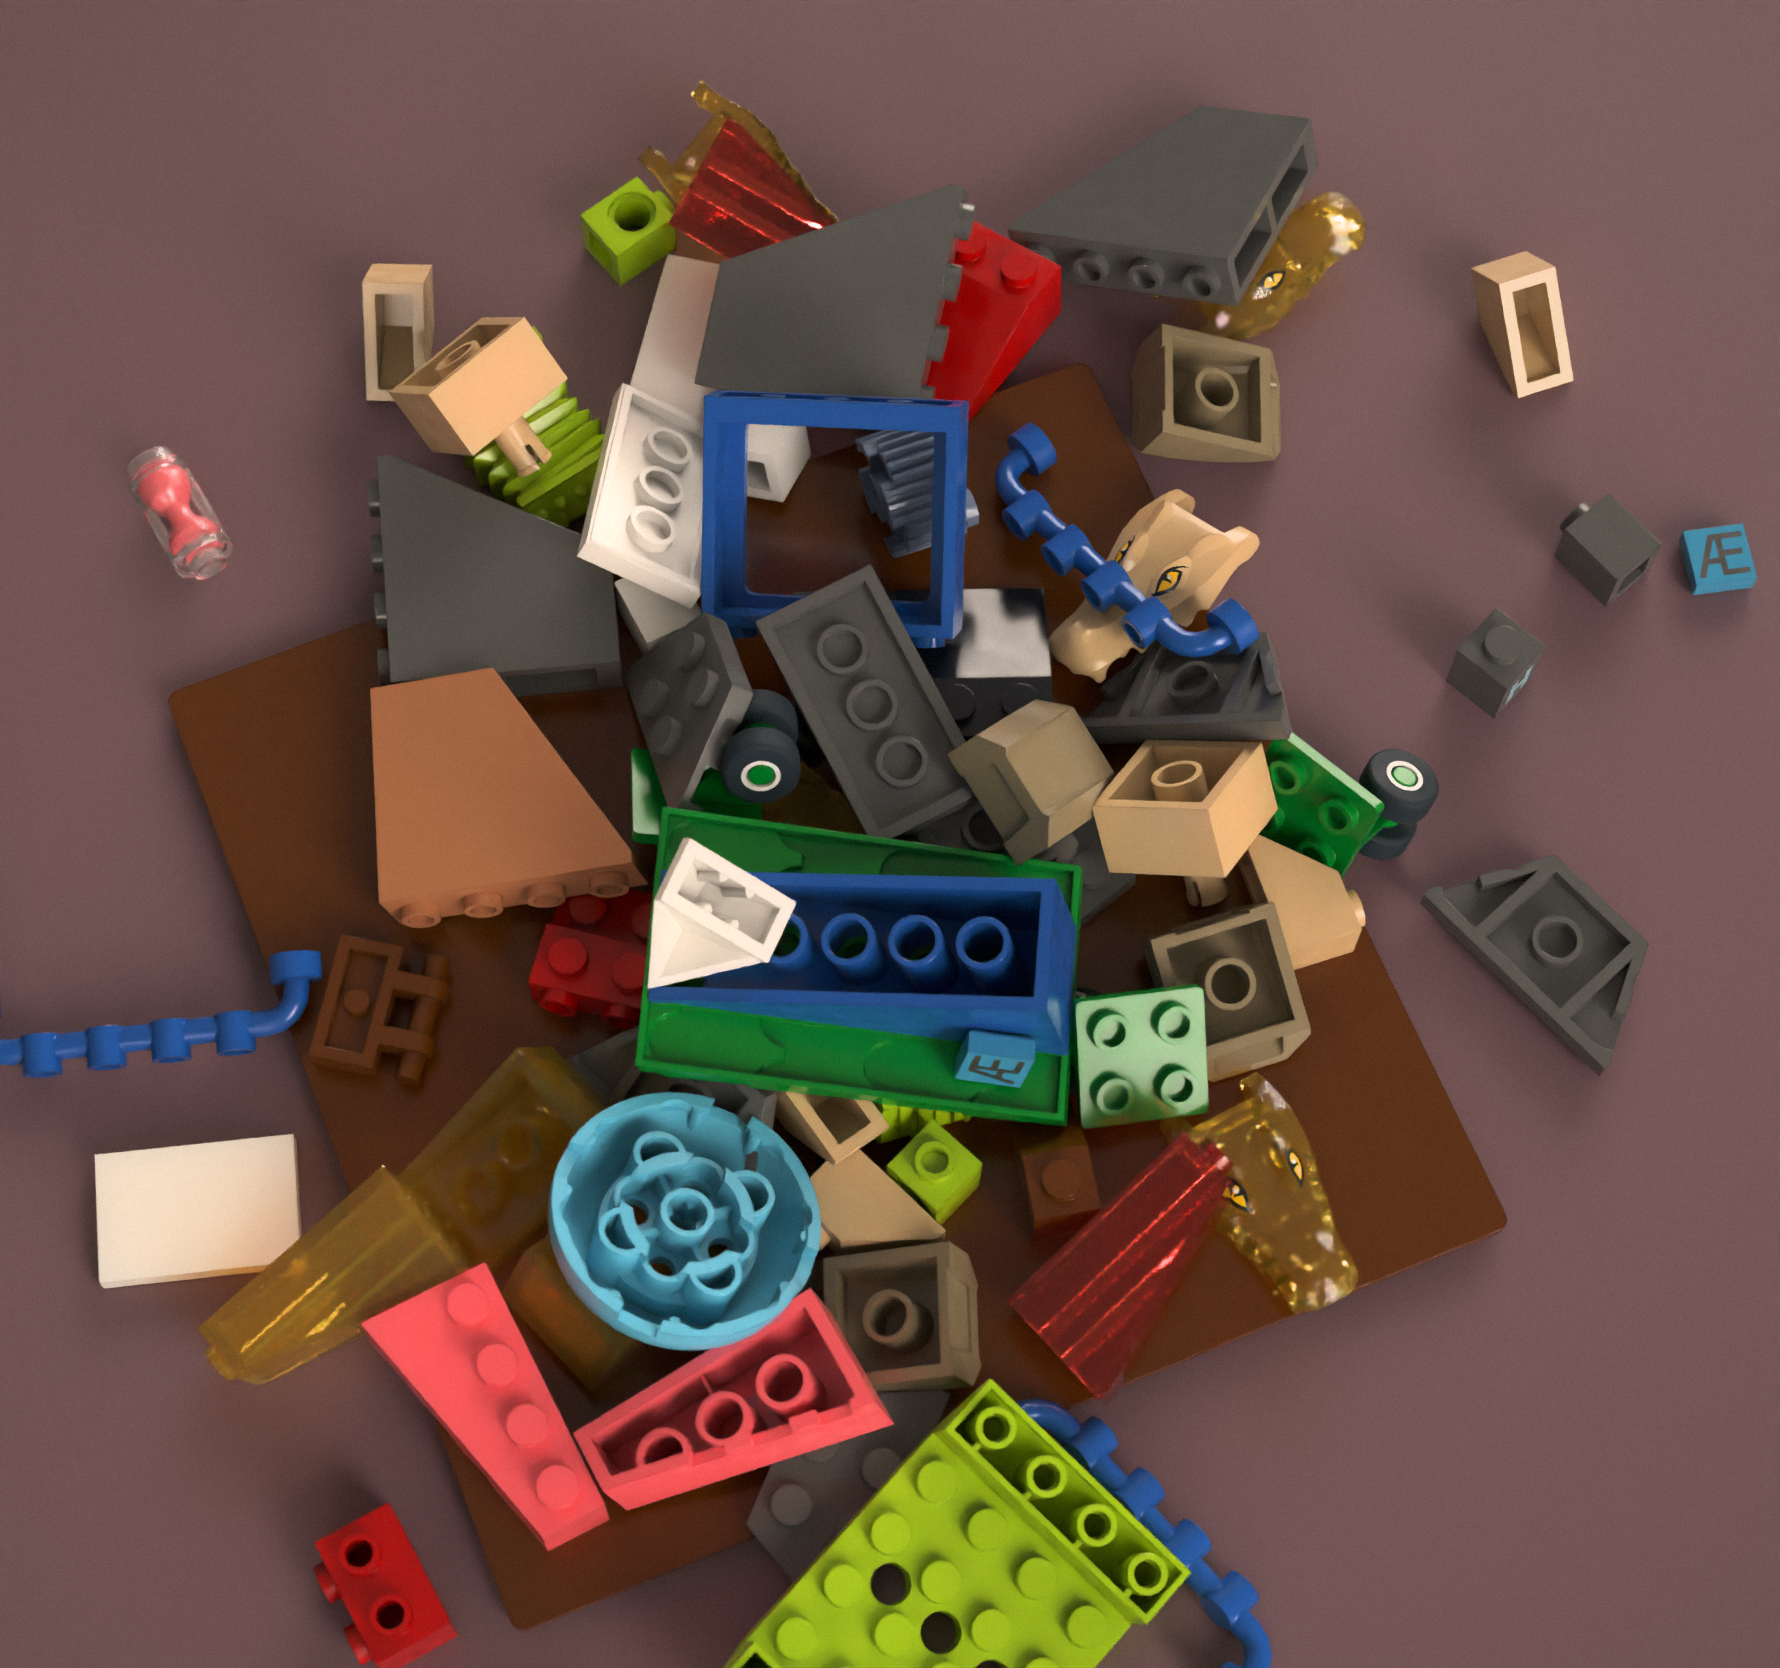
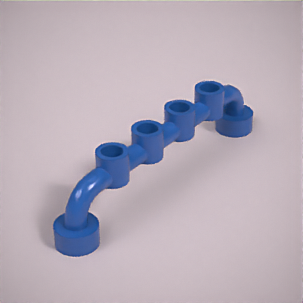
[995,422,1259,658]
[0,950,323,1078]
[1017,1398,1272,1668]

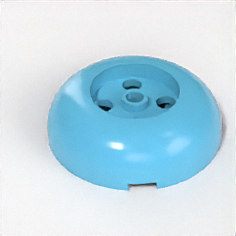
[547,1092,821,1350]

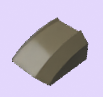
[1129,323,1281,462]
[947,699,1114,866]
[1140,901,1311,1082]
[811,1241,982,1393]

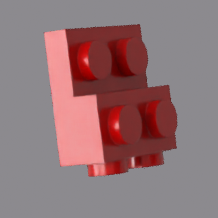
[528,889,653,1031]

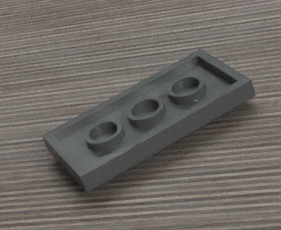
[755,564,978,840]

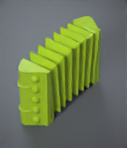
[464,326,605,528]

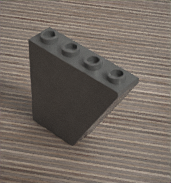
[1007,106,1319,306]
[694,184,976,399]
[367,454,624,697]

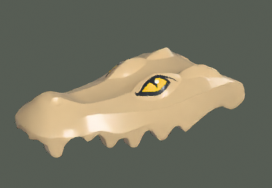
[1048,489,1260,683]

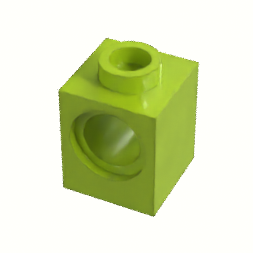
[580,176,678,287]
[887,1119,982,1225]

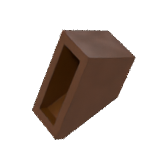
[1006,1101,1101,1242]

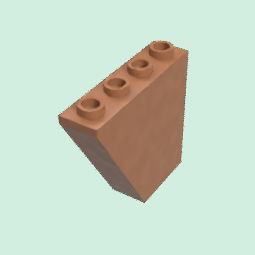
[370,667,649,928]

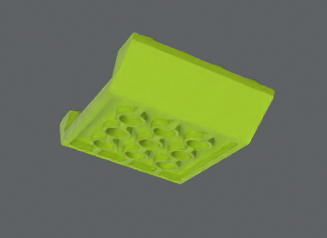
[723,1379,1192,1668]

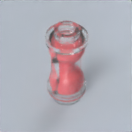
[127,446,233,580]

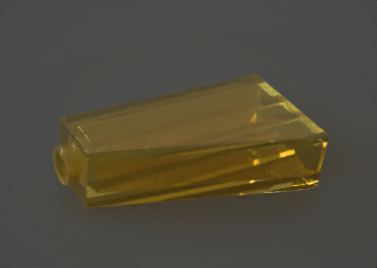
[198,1166,476,1386]

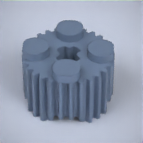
[855,430,979,558]

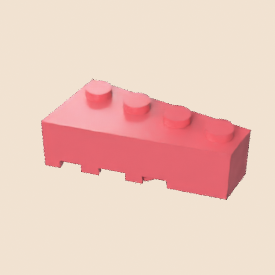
[361,1262,610,1551]
[573,1288,894,1511]

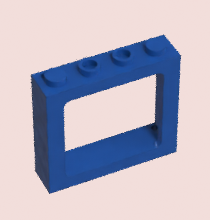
[701,390,969,648]

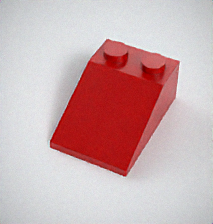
[926,221,1062,424]

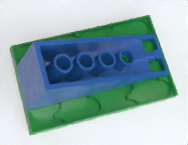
[635,806,1084,1127]

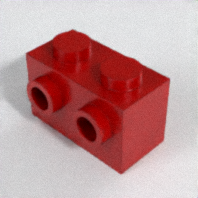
[312,1502,458,1668]

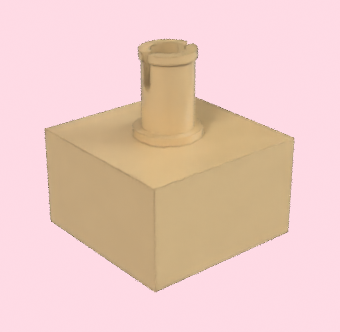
[389,317,568,478]
[1092,740,1278,907]

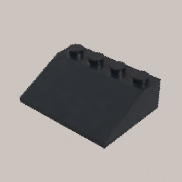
[794,588,1053,769]

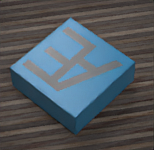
[1679,523,1757,595]
[954,1029,1036,1088]

